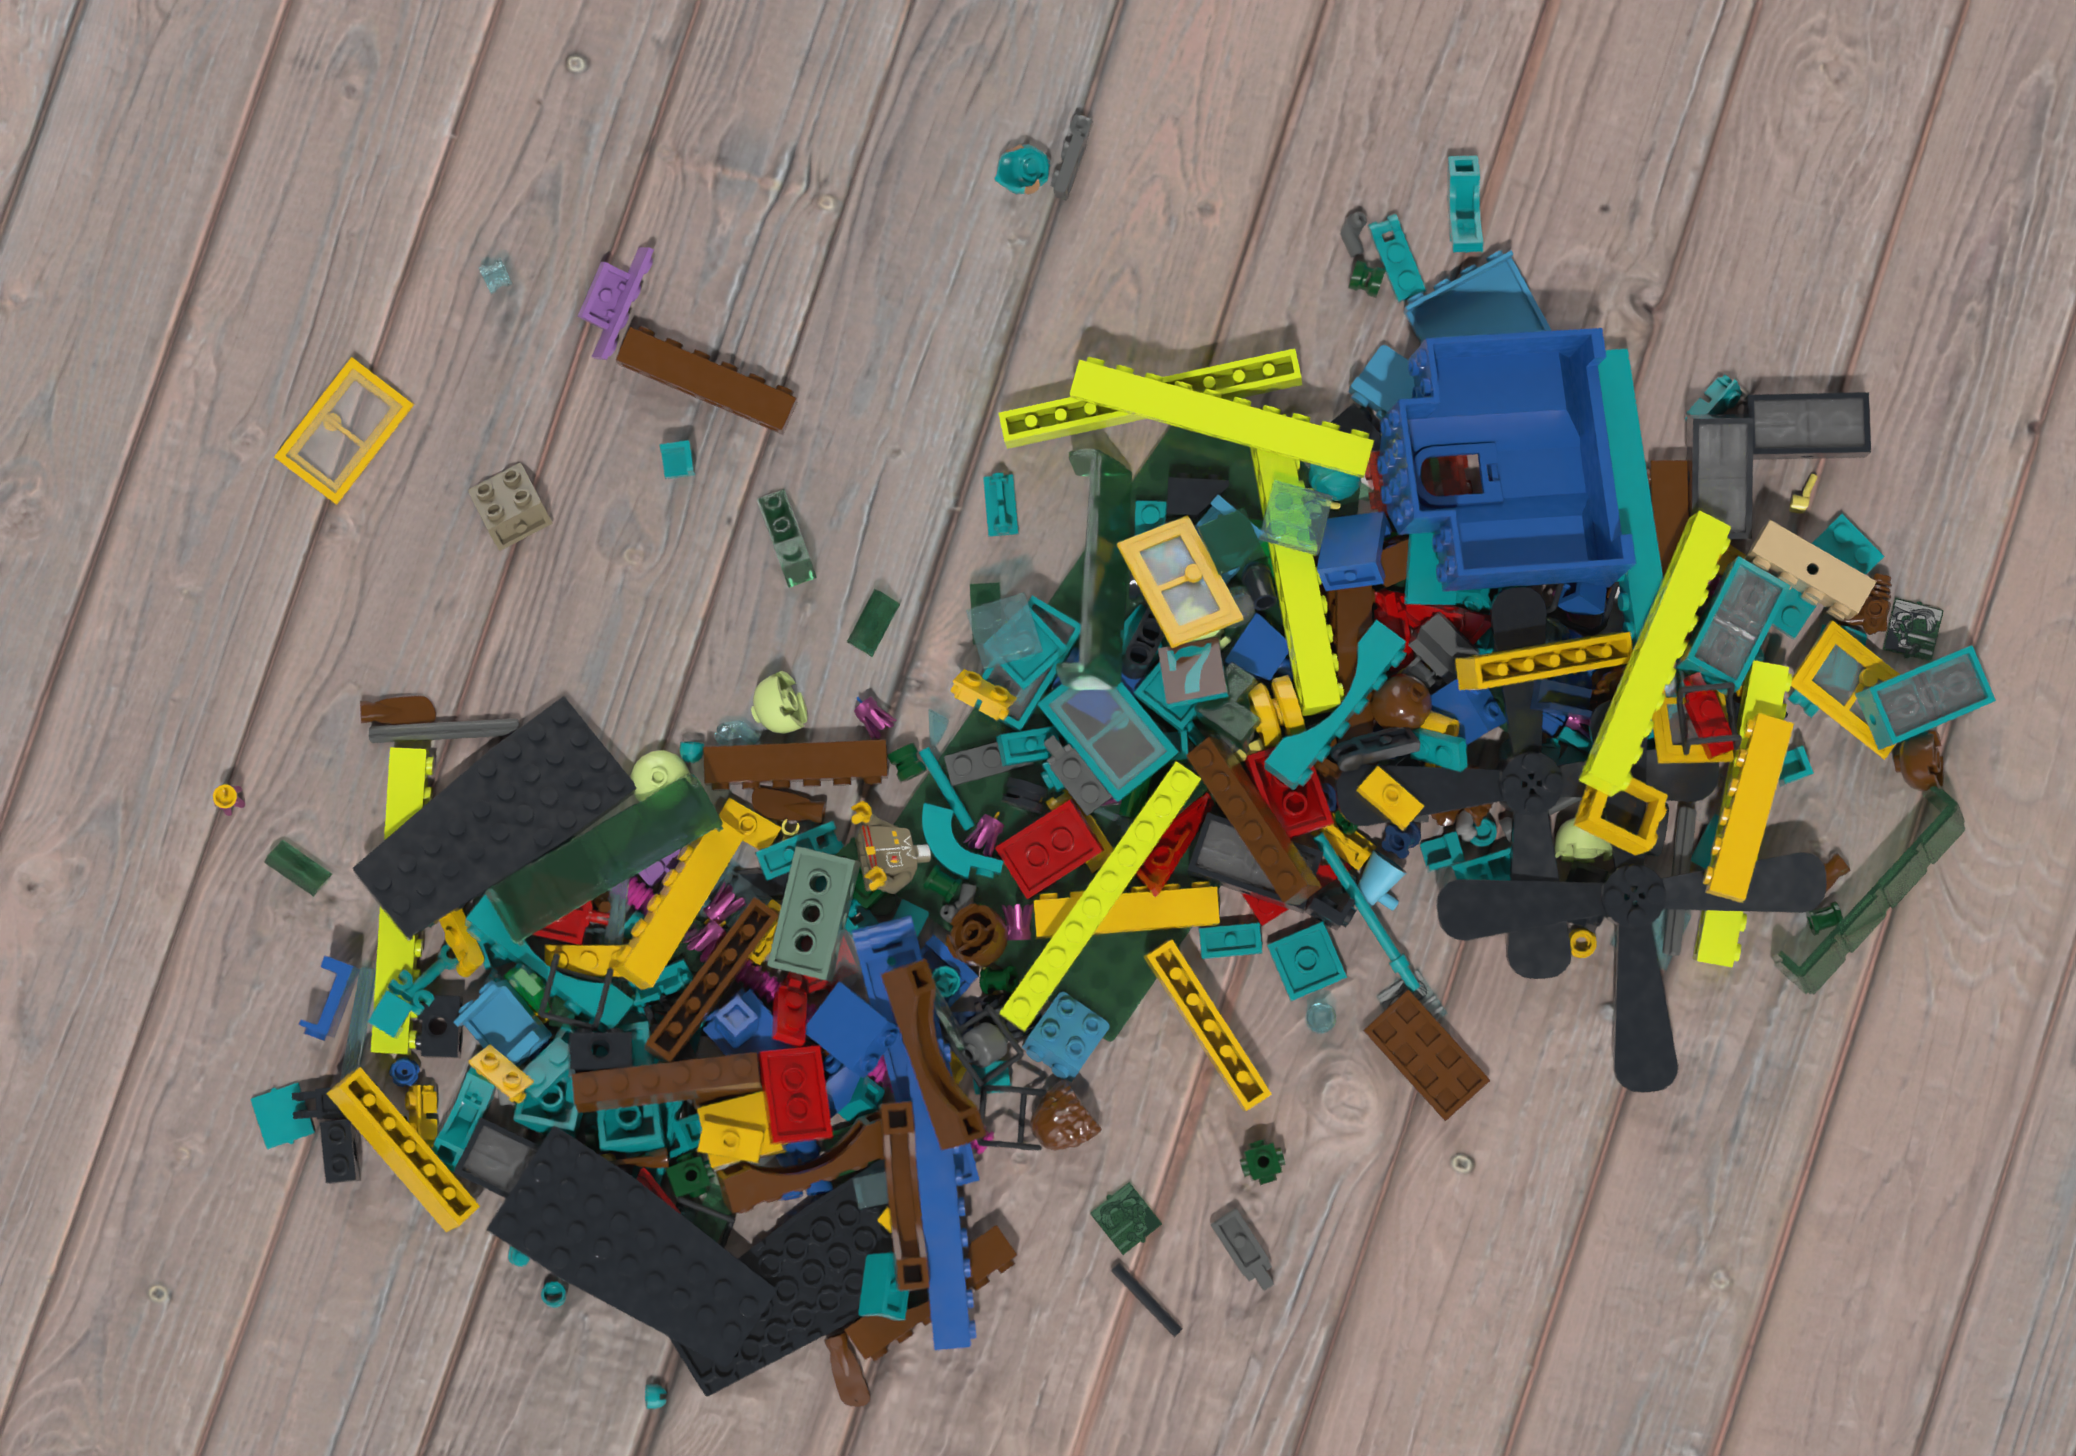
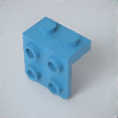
[1348,345,1415,420]
[1022,992,1109,1082]

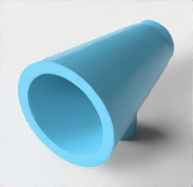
[1354,850,1407,911]

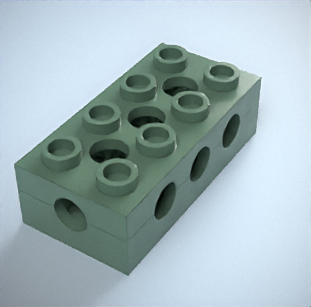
[767,846,861,981]

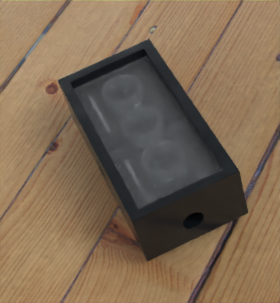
[1743,392,1871,460]
[1687,414,1754,539]
[1188,812,1324,914]
[453,1117,540,1198]

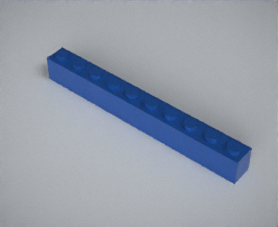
[906,1037,977,1351]

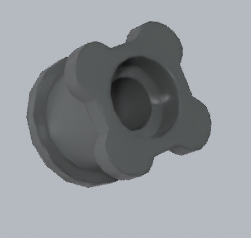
[1400,655,1436,689]

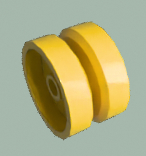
[1246,675,1306,750]

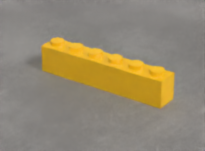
[1455,632,1633,690]
[1703,713,1794,903]
[613,816,745,990]
[1034,882,1220,939]
[1143,940,1272,1111]
[326,1067,480,1232]

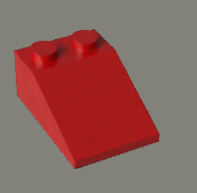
[1244,747,1334,838]

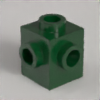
[1239,1139,1286,1185]
[666,1152,715,1199]

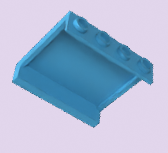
[1403,250,1552,344]

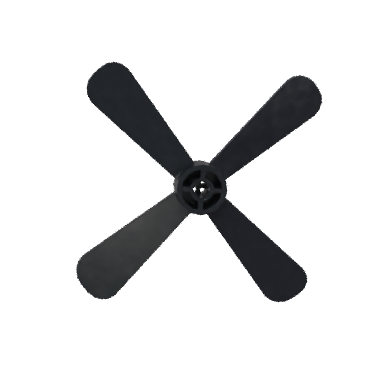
[1335,587,1719,979]
[1436,701,1827,1093]

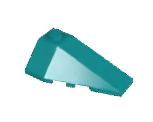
[513,1012,598,1140]
[597,1021,665,1153]

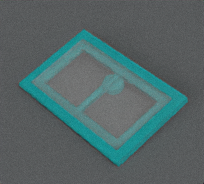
[1037,654,1179,803]

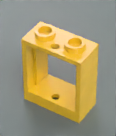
[1573,778,1668,856]

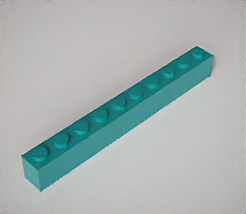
[1598,349,1663,649]

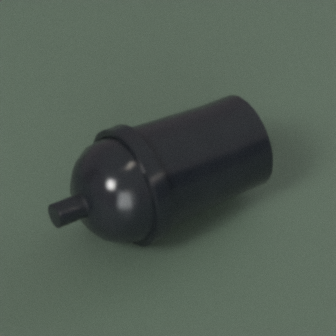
[1241,558,1277,610]

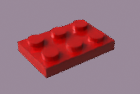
[995,799,1104,899]
[758,1045,833,1145]

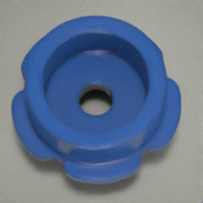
[389,1057,420,1087]

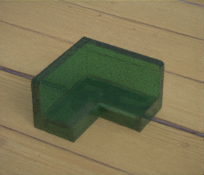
[1194,662,1261,754]

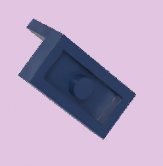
[1530,679,1593,720]

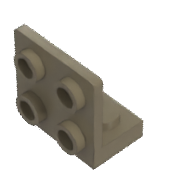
[468,463,553,551]

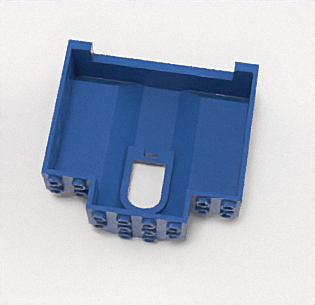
[1377,328,1636,591]

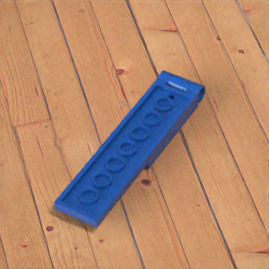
[852,915,980,1194]

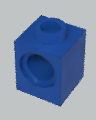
[714,996,758,1050]

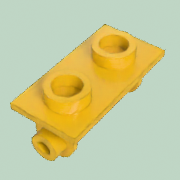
[950,669,1017,721]
[1310,811,1376,871]
[468,1044,534,1104]
[405,1085,437,1147]

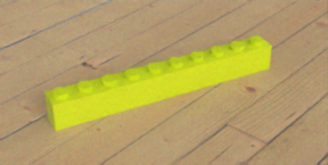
[998,348,1302,449]
[1069,357,1374,478]
[1250,414,1344,716]
[1579,510,1731,797]
[1692,661,1792,968]
[371,747,434,1055]
[999,761,1201,1032]

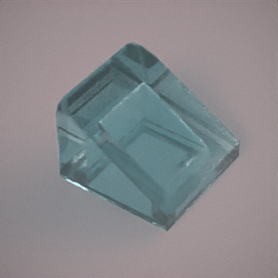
[928,709,949,748]

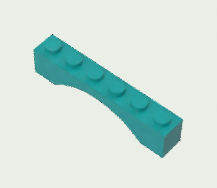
[1264,620,1407,790]
[465,890,635,1033]

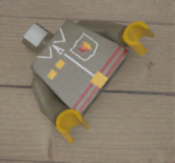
[851,801,931,894]

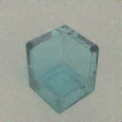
[853,1172,888,1209]

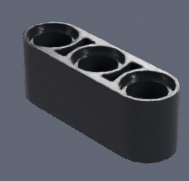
[1120,594,1177,680]

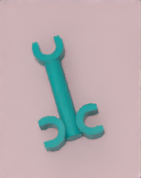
[388,944,458,1015]

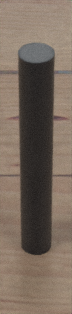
[1111,1262,1183,1337]

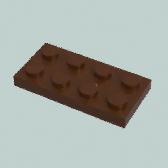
[1363,989,1491,1122]

